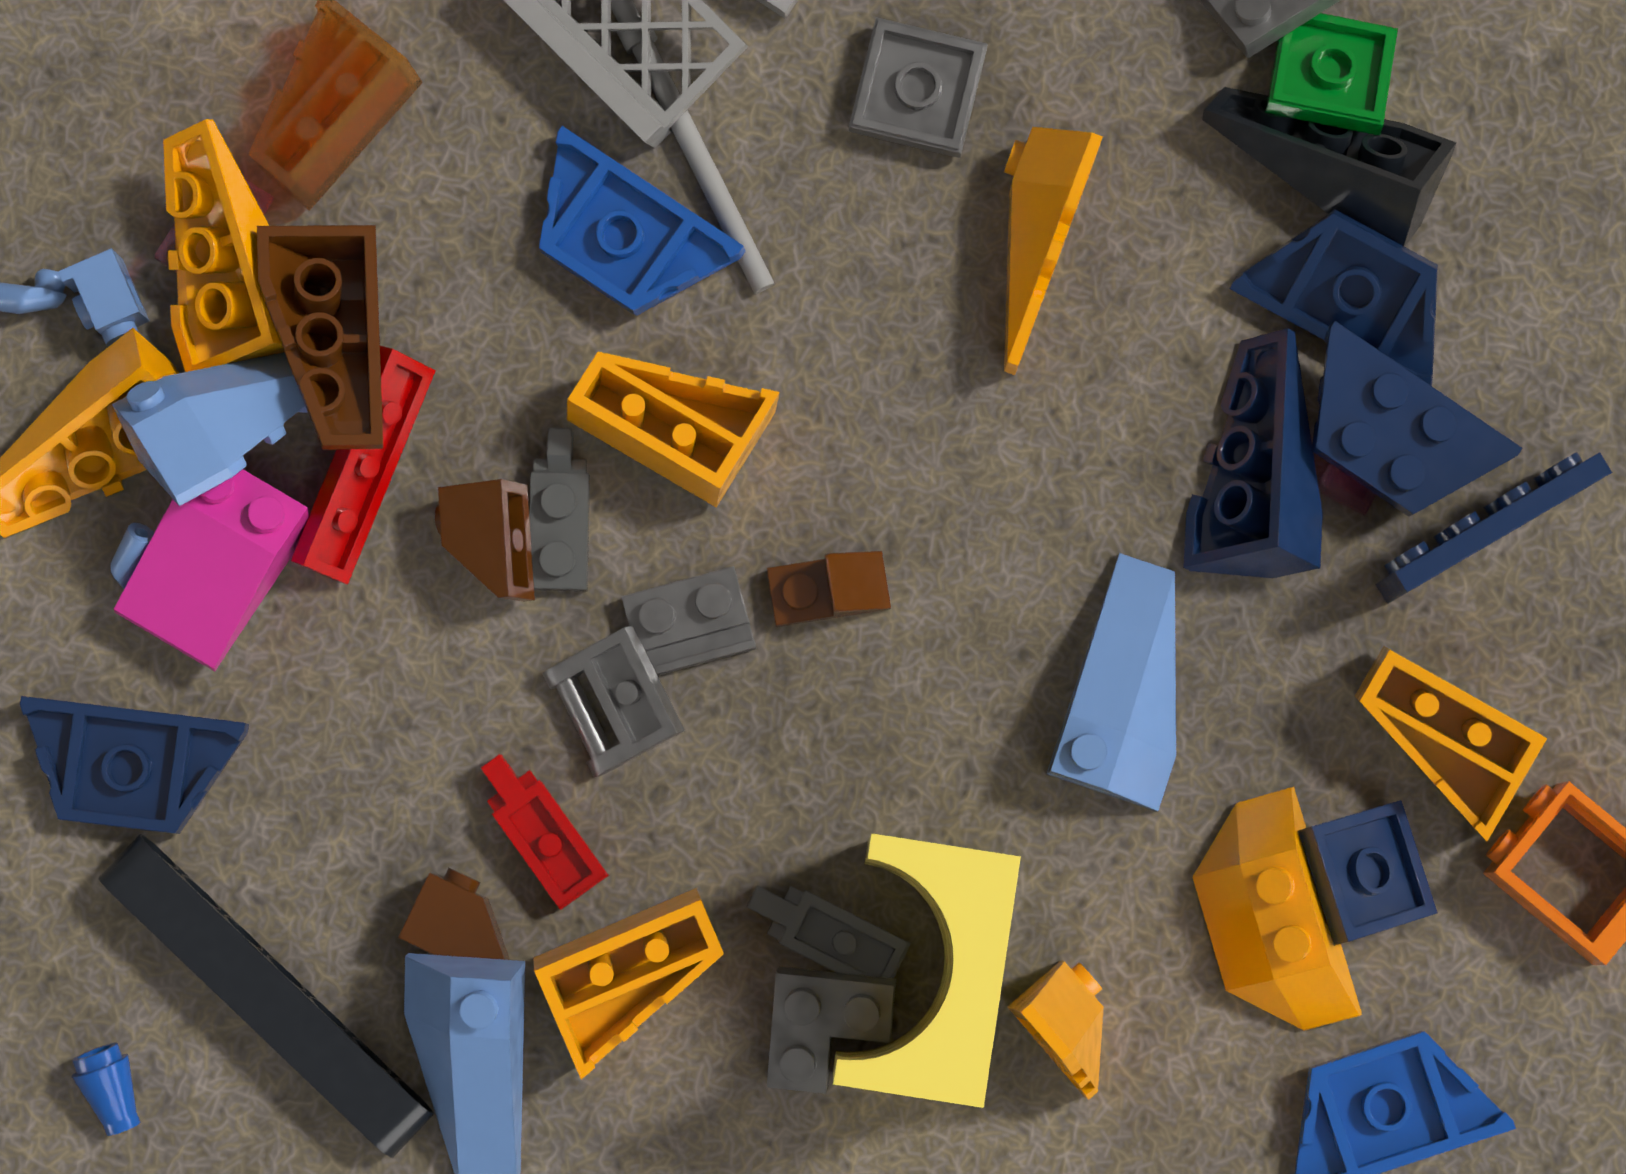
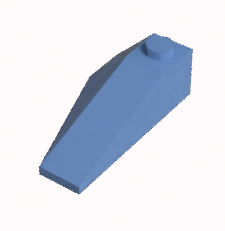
[112,352,308,506]
[1046,553,1176,812]
[404,953,525,1174]

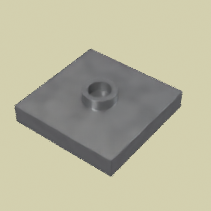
[849,17,988,158]

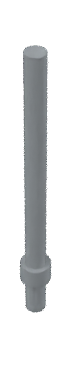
[611,0,775,294]

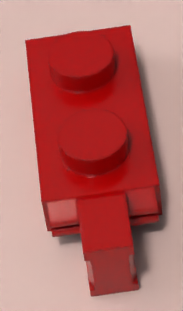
[481,754,609,910]

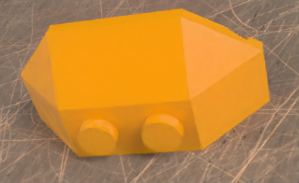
[1192,787,1362,1030]

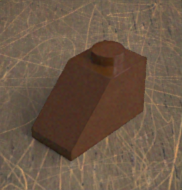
[435,479,535,602]
[398,867,510,960]

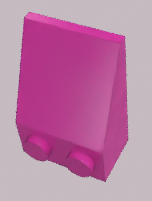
[114,469,309,672]

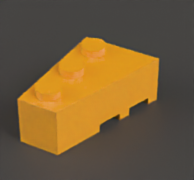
[567,351,780,508]
[533,888,724,1080]

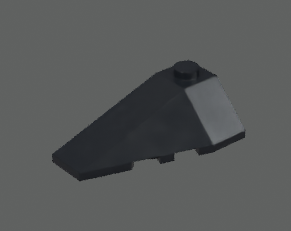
[1202,87,1457,247]

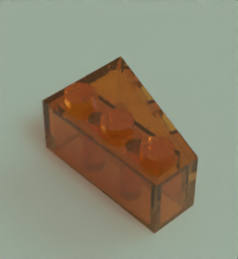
[248,0,423,211]

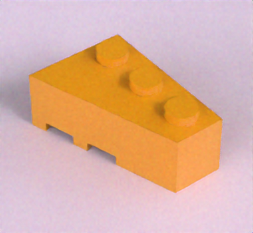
[1355,646,1547,841]

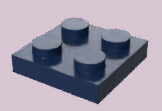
[1298,800,1438,946]

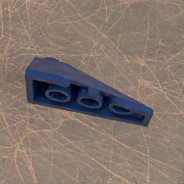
[1183,328,1323,578]

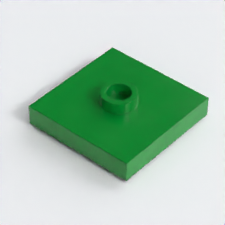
[1265,13,1398,136]

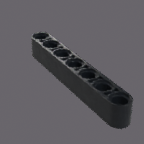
[98,834,434,1158]

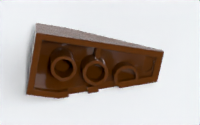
[257,225,383,450]

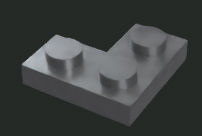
[767,967,896,1094]

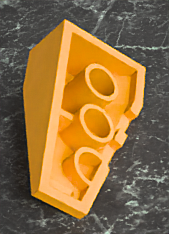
[163,119,284,372]
[0,328,179,538]

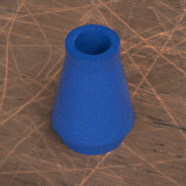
[71,1042,141,1136]

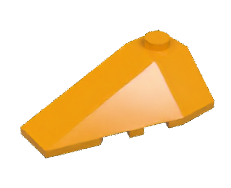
[1004,127,1103,375]
[1007,961,1104,1100]

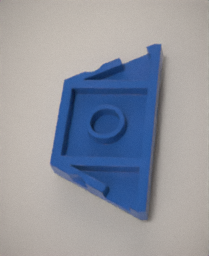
[539,126,746,316]
[1294,1031,1516,1174]

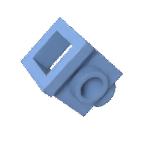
[58,248,150,346]

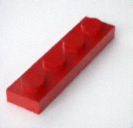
[291,346,436,585]

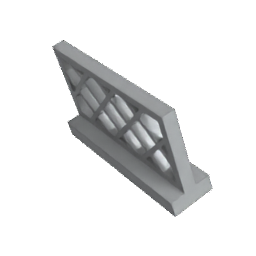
[504,0,749,148]

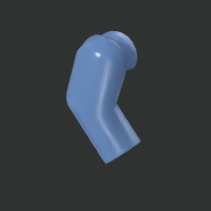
[0,269,67,314]
[110,523,154,590]

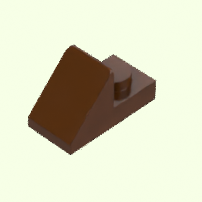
[767,551,891,627]

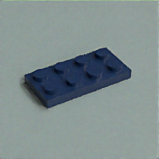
[1375,452,1612,604]

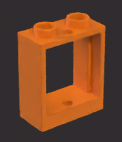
[1483,781,1626,965]

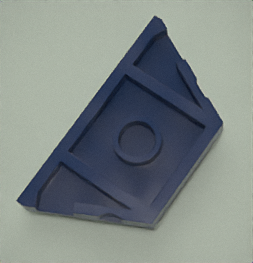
[1230,210,1438,386]
[1311,321,1523,517]
[20,696,249,834]

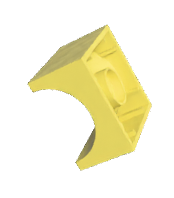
[832,833,1021,1108]

